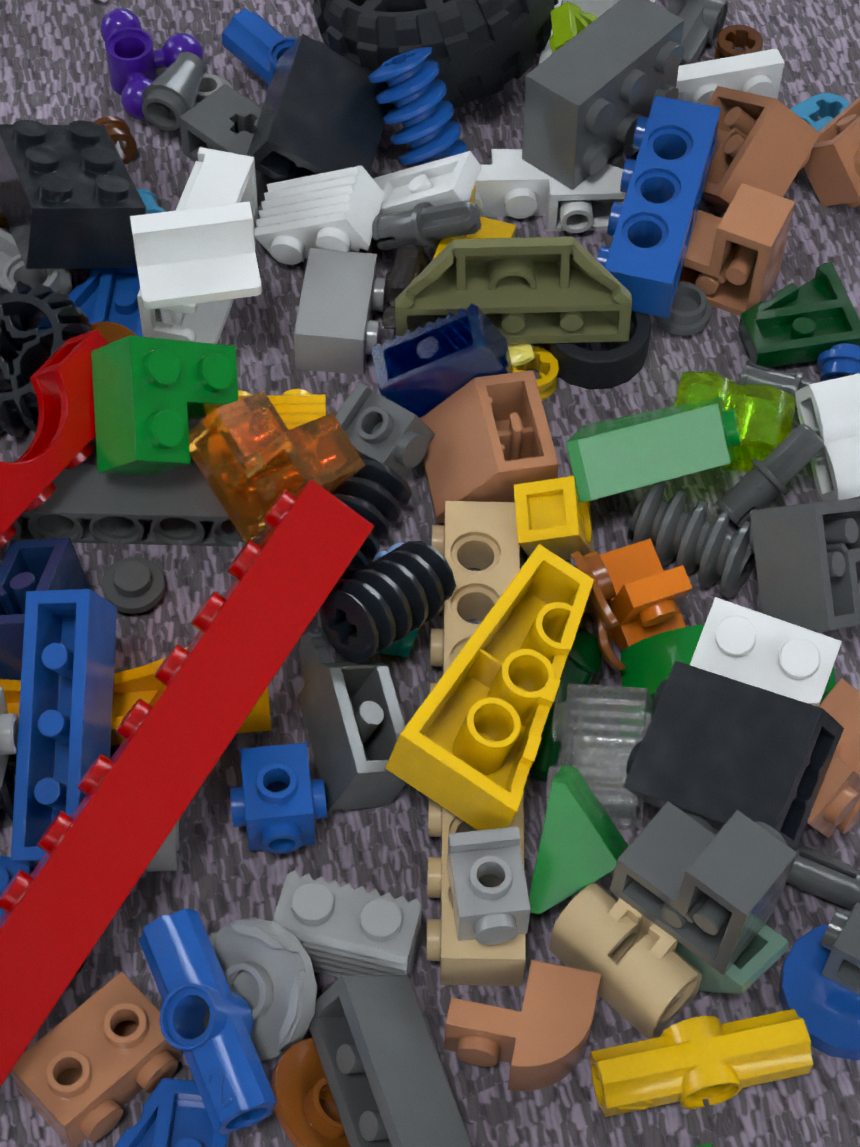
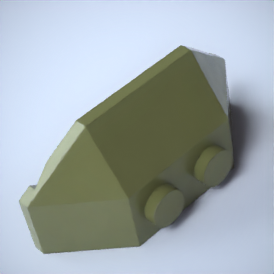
[395,236,632,347]

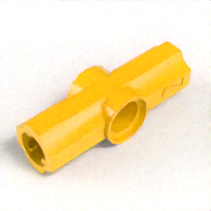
[589,1009,813,1117]

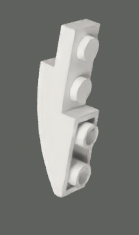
[474,149,626,233]

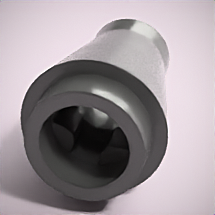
[142,52,206,131]

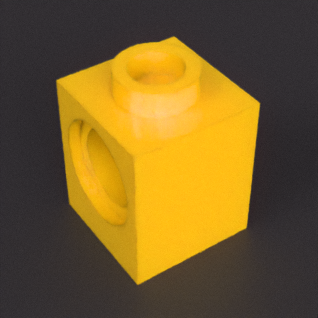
[514,476,594,560]

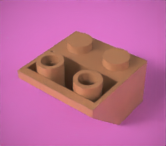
[421,370,559,524]

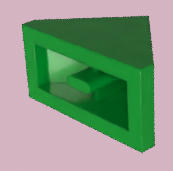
[529,764,628,915]

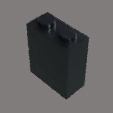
[247,34,391,182]
[623,661,844,851]

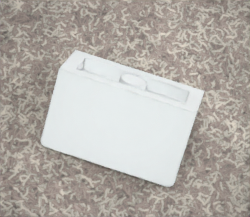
[130,201,262,310]

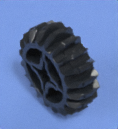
[0,281,92,439]

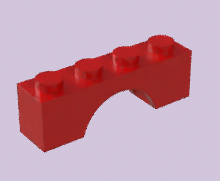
[0,329,109,548]

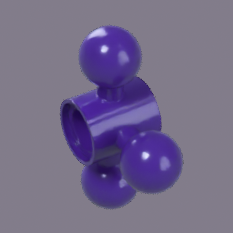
[100,8,203,121]

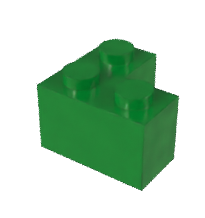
[91,335,239,476]

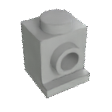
[447,826,531,945]

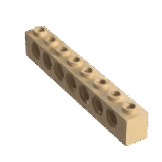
[426,501,526,986]

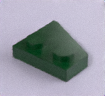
[738,262,860,368]

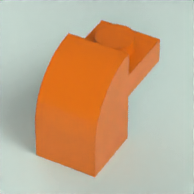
[600,538,693,650]

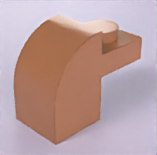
[444,959,601,1091]

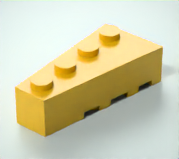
[385,544,594,831]

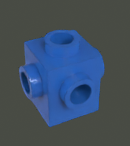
[230,742,327,854]

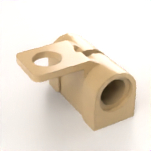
[549,882,702,1039]

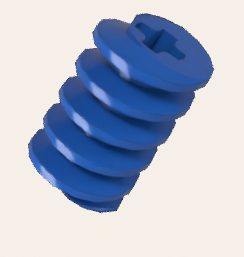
[368,47,468,166]

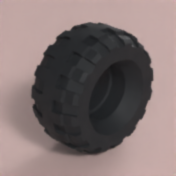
[312,0,558,109]

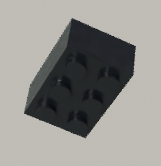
[0,120,146,269]

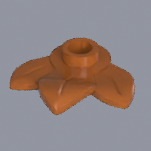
[569,550,627,671]

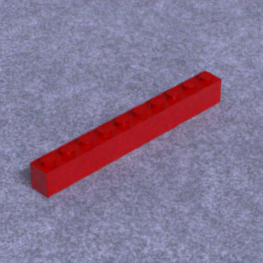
[0,479,374,1087]

